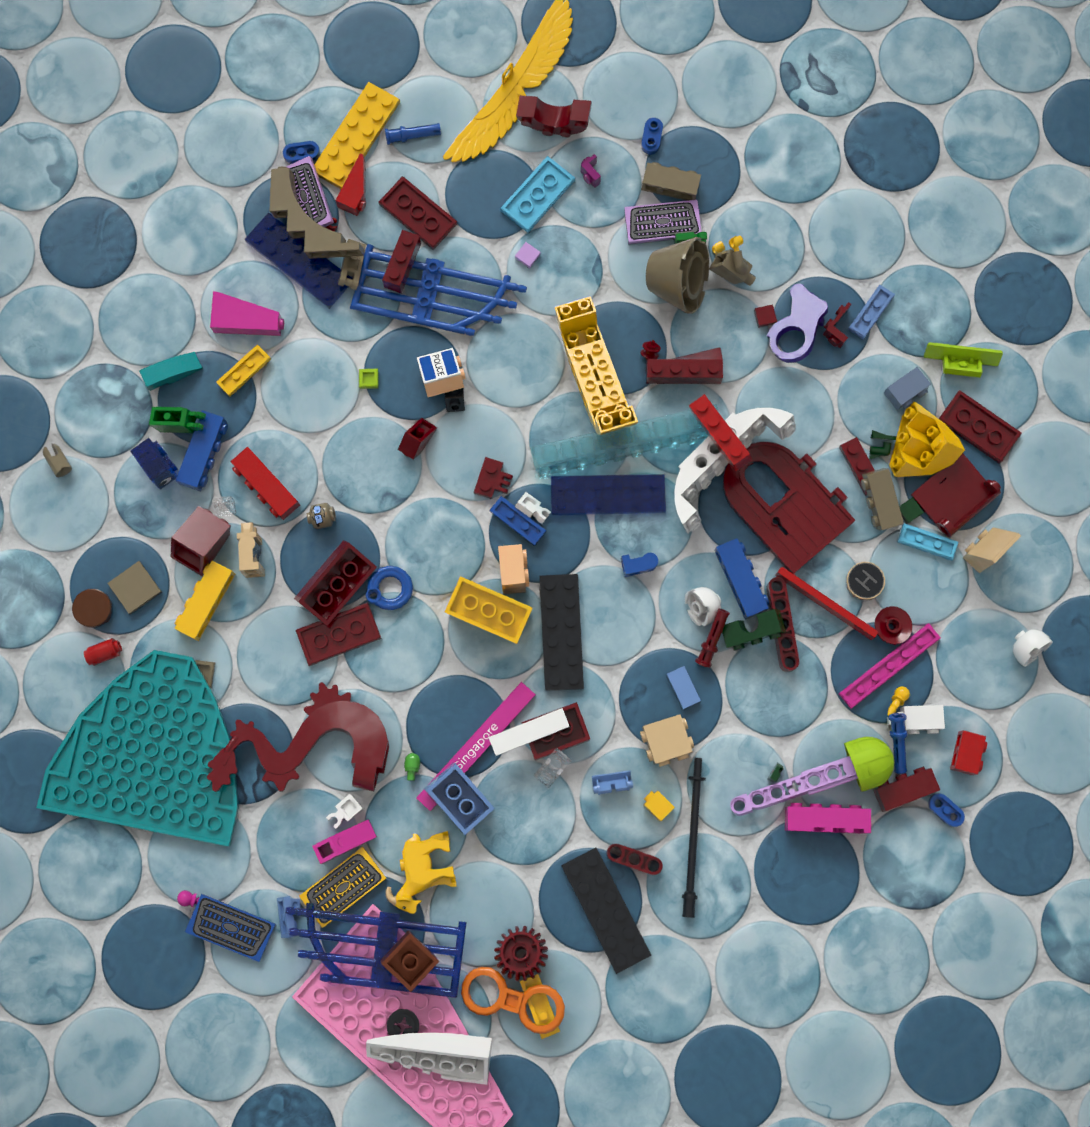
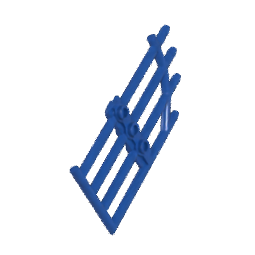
[350,244,527,336]

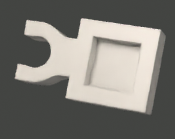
[515,492,551,524]
[326,793,363,829]

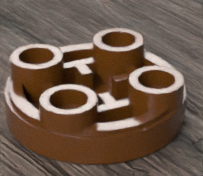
[72,589,112,628]

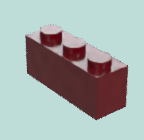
[382,230,421,294]
[873,766,940,812]

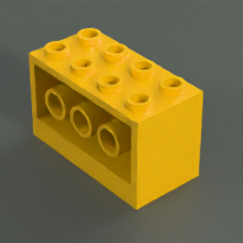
[445,576,533,644]

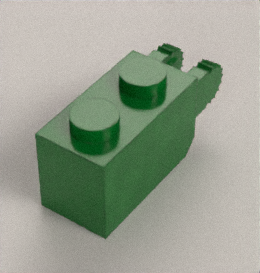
[149,407,206,433]

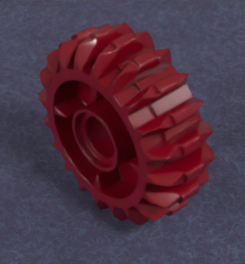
[494,926,548,982]

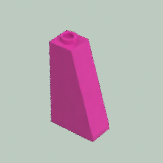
[210,291,284,336]

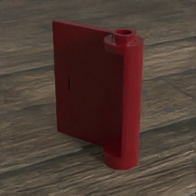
[911,453,1001,538]

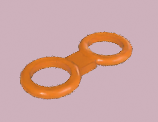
[461,967,565,1034]

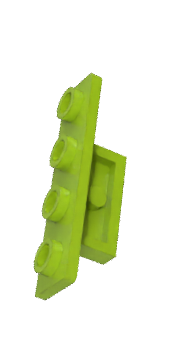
[924,342,1003,378]

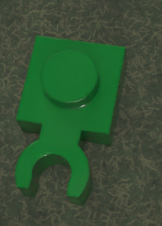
[674,232,707,244]

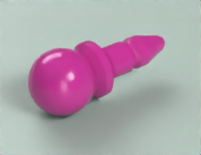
[177,890,200,907]

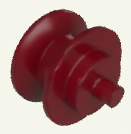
[640,340,661,360]

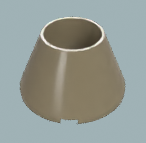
[646,237,709,314]

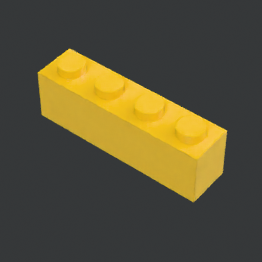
[174,561,236,641]

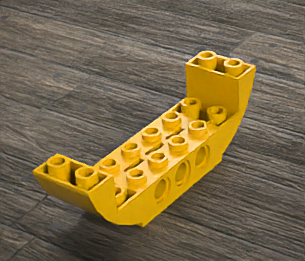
[554,296,638,435]

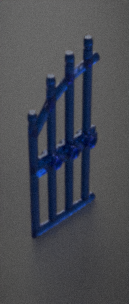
[285,902,467,998]

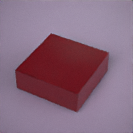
[754,304,777,328]

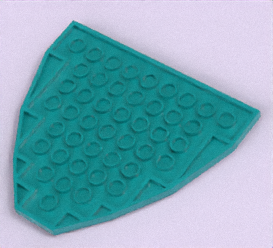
[36,650,239,846]

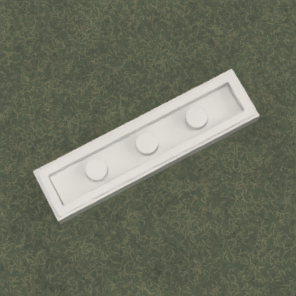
[489,708,570,756]

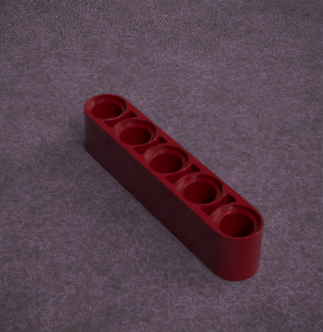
[766,577,799,672]

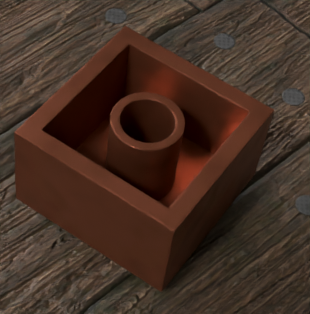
[380,930,439,992]

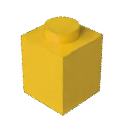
[643,791,675,822]

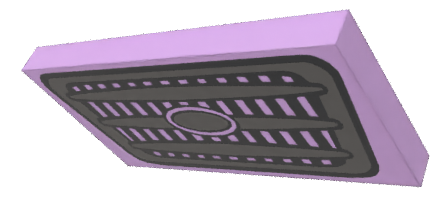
[287,156,334,227]
[624,200,702,244]

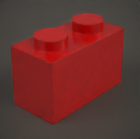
[950,730,987,775]

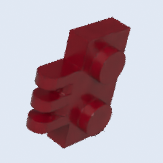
[474,457,513,499]

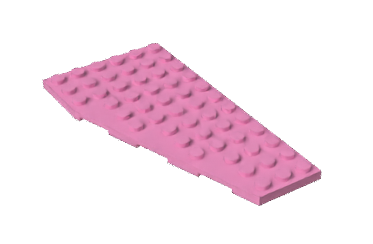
[292,904,513,1127]

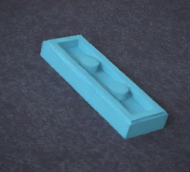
[897,523,959,561]

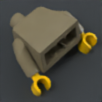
[709,236,756,286]

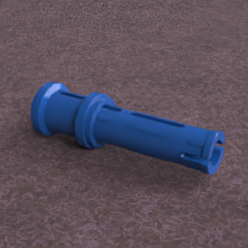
[385,123,441,145]
[889,713,908,774]

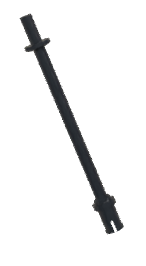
[682,758,706,918]

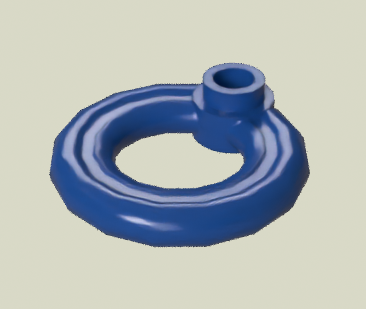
[366,566,413,610]

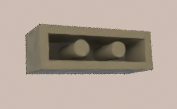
[641,162,701,201]
[861,468,904,530]

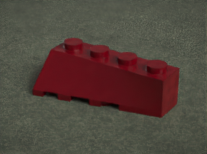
[646,347,723,384]

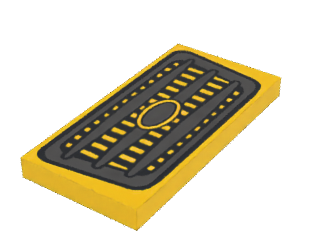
[299,847,387,928]

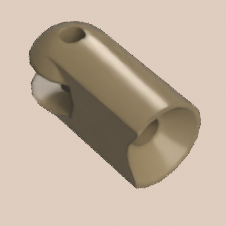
[43,443,72,477]

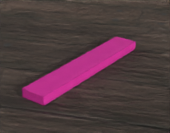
[839,623,941,709]

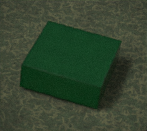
[899,497,924,524]

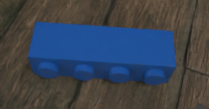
[175,410,228,492]
[714,538,769,620]

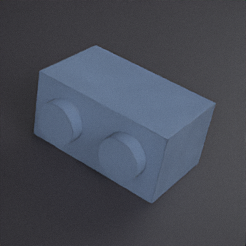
[884,367,931,410]

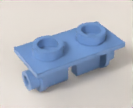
[592,770,633,795]

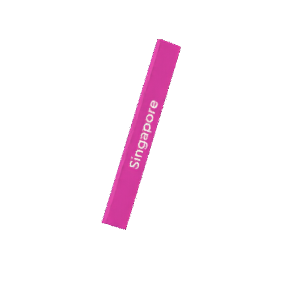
[416,682,536,811]

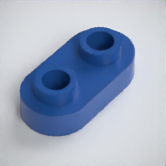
[641,118,663,155]
[283,141,320,164]
[928,793,965,827]

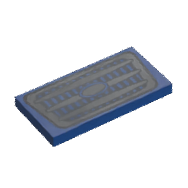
[185,894,276,962]

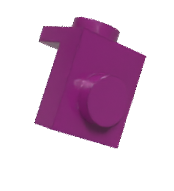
[581,154,601,188]

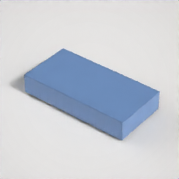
[666,666,701,709]

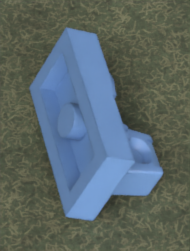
[277,896,301,938]

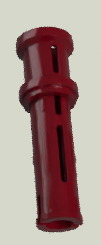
[695,608,730,668]

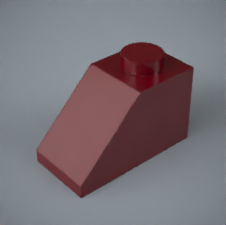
[398,418,437,460]

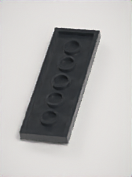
[540,574,584,691]
[561,847,651,974]

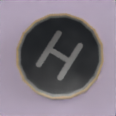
[846,562,885,600]

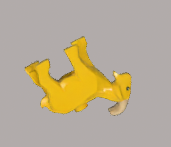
[386,831,457,914]

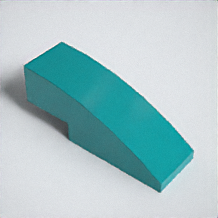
[139,352,203,391]

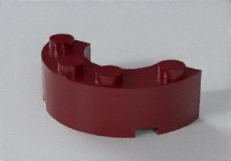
[516,95,592,137]

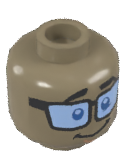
[307,503,336,529]

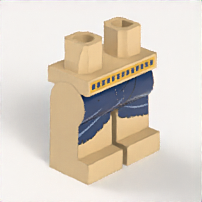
[237,522,265,578]

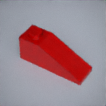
[335,153,366,216]

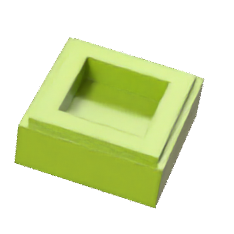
[359,369,379,389]

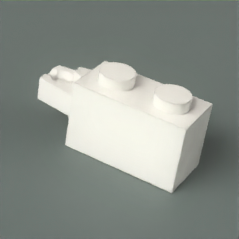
[887,705,945,735]

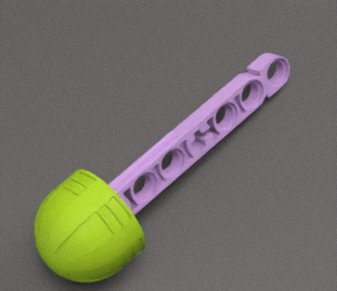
[730,737,894,816]

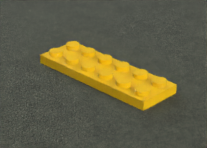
[314,82,400,189]

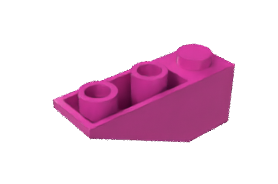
[312,819,377,864]

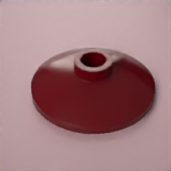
[874,606,913,645]

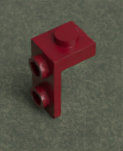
[823,302,852,348]

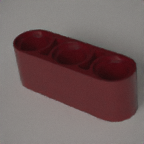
[606,844,663,875]

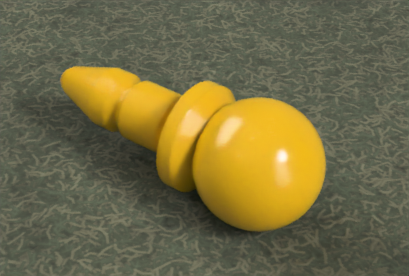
[887,686,910,716]

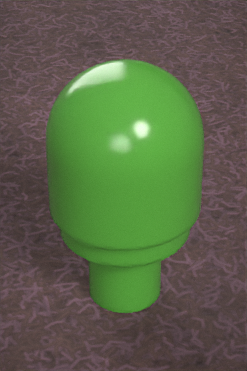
[404,753,420,781]

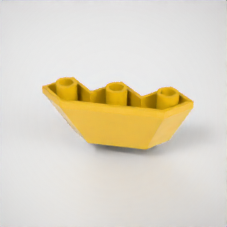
[889,401,965,477]

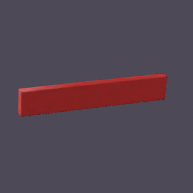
[775,567,878,640]

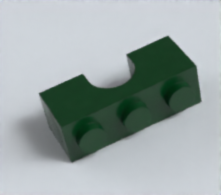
[722,609,786,651]

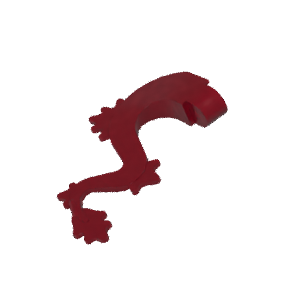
[207,682,389,792]

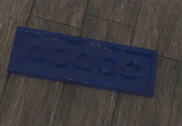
[245,212,352,309]
[551,474,666,515]

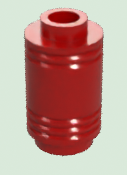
[84,638,122,666]

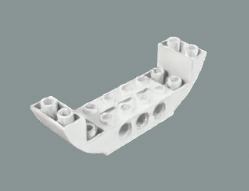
[674,408,796,534]

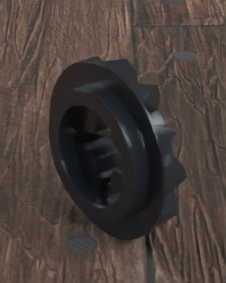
[387,1009,419,1035]

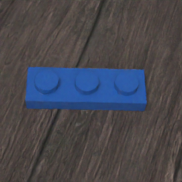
[489,496,546,546]

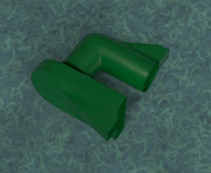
[869,430,897,459]

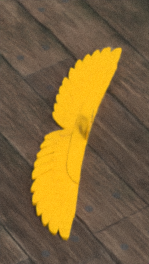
[443,0,573,163]

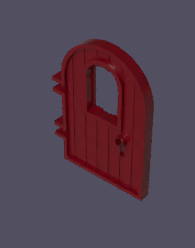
[723,442,855,574]

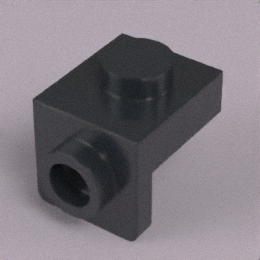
[445,388,465,412]

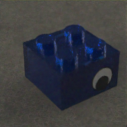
[130,438,178,489]

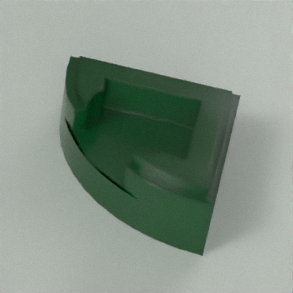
[767,762,784,782]

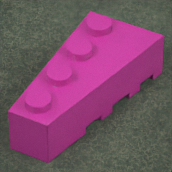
[785,803,871,834]

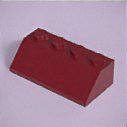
[294,540,377,626]

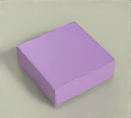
[515,242,541,269]

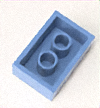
[424,763,495,835]

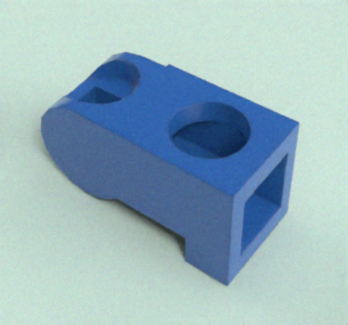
[621,553,658,577]

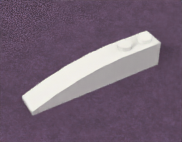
[366,1033,492,1085]

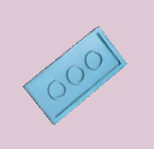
[500,156,575,233]

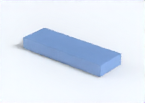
[848,284,895,340]

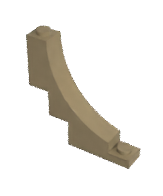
[270,166,364,259]

